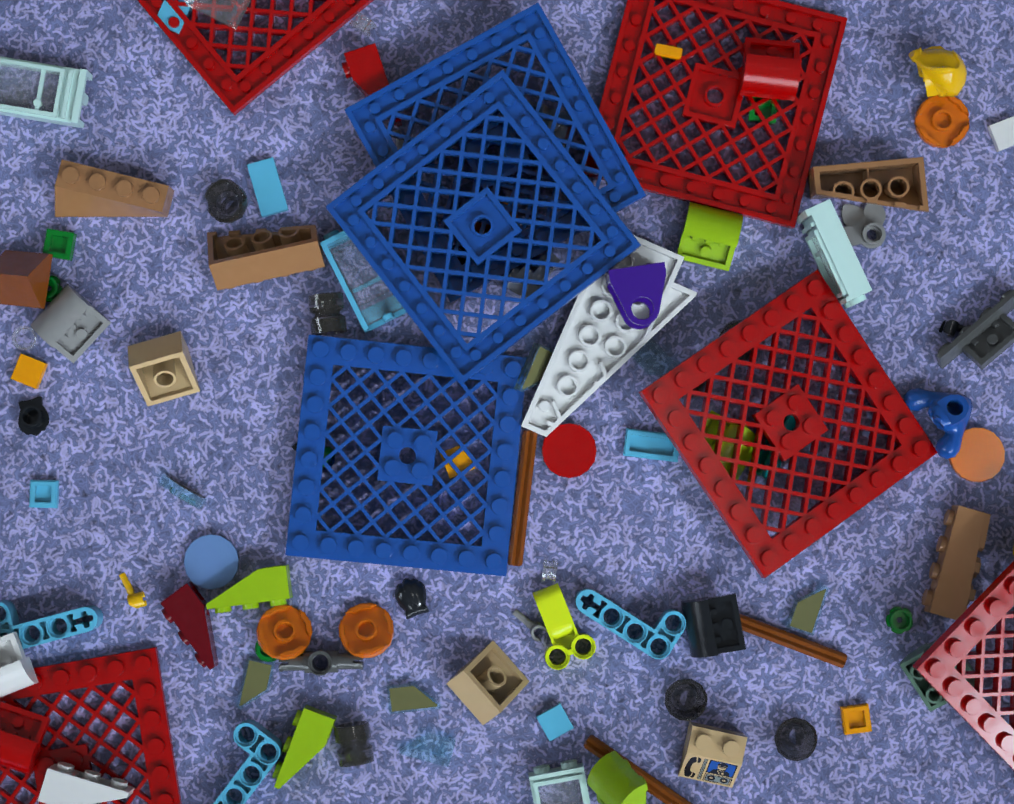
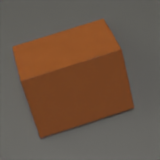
[0,250,53,309]

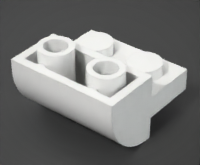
[0,631,39,697]

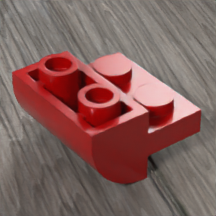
[740,37,802,101]
[0,702,51,775]

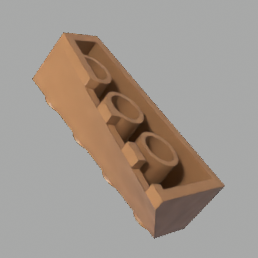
[808,157,929,212]
[55,160,174,217]
[207,225,325,291]
[922,505,991,620]

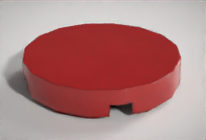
[542,423,597,478]

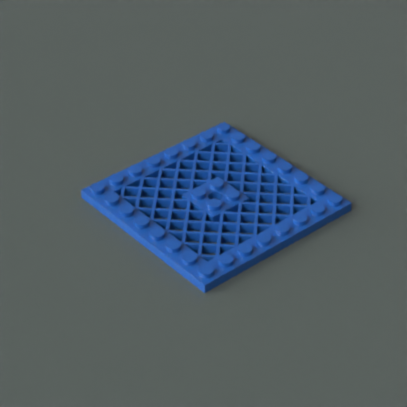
[344,2,646,304]
[326,70,641,384]
[285,335,528,576]

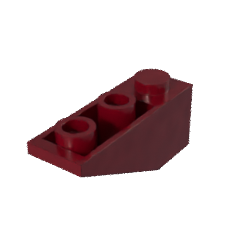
[160,581,218,670]

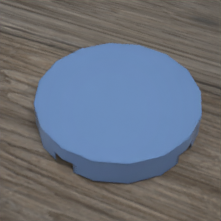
[184,534,240,590]

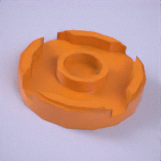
[914,95,970,148]
[949,428,1005,482]
[339,603,394,658]
[256,604,312,660]

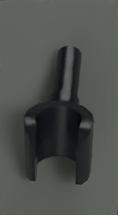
[939,320,965,338]

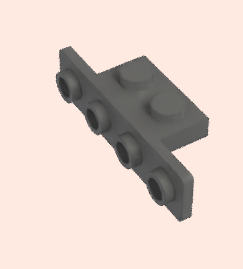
[937,289,1014,370]

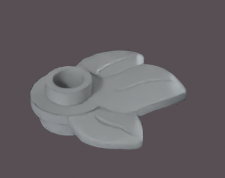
[841,203,886,249]

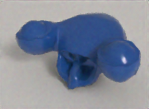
[903,388,973,459]

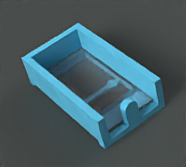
[320,230,407,333]

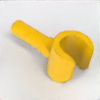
[119,572,147,608]

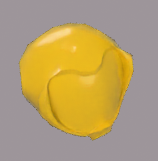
[909,46,967,97]

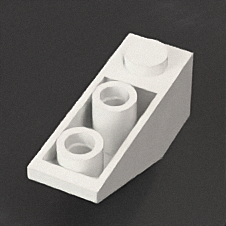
[38,762,135,804]

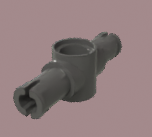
[279,648,364,676]

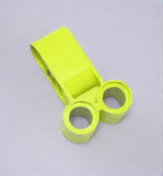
[532,583,596,670]

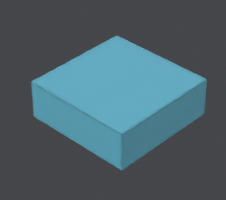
[29,480,59,508]
[536,703,574,741]

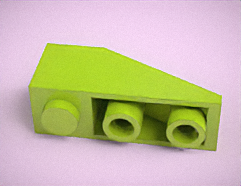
[206,564,293,613]
[272,705,337,789]

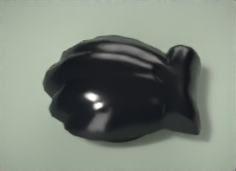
[18,396,49,436]
[394,578,429,619]

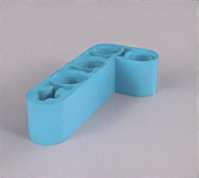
[575,588,686,659]
[0,600,103,649]
[213,719,283,804]

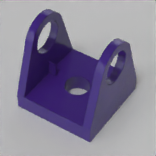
[605,262,666,330]

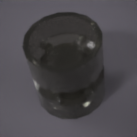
[308,292,347,336]
[333,721,374,767]

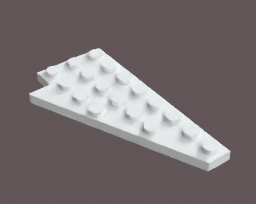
[521,235,697,437]

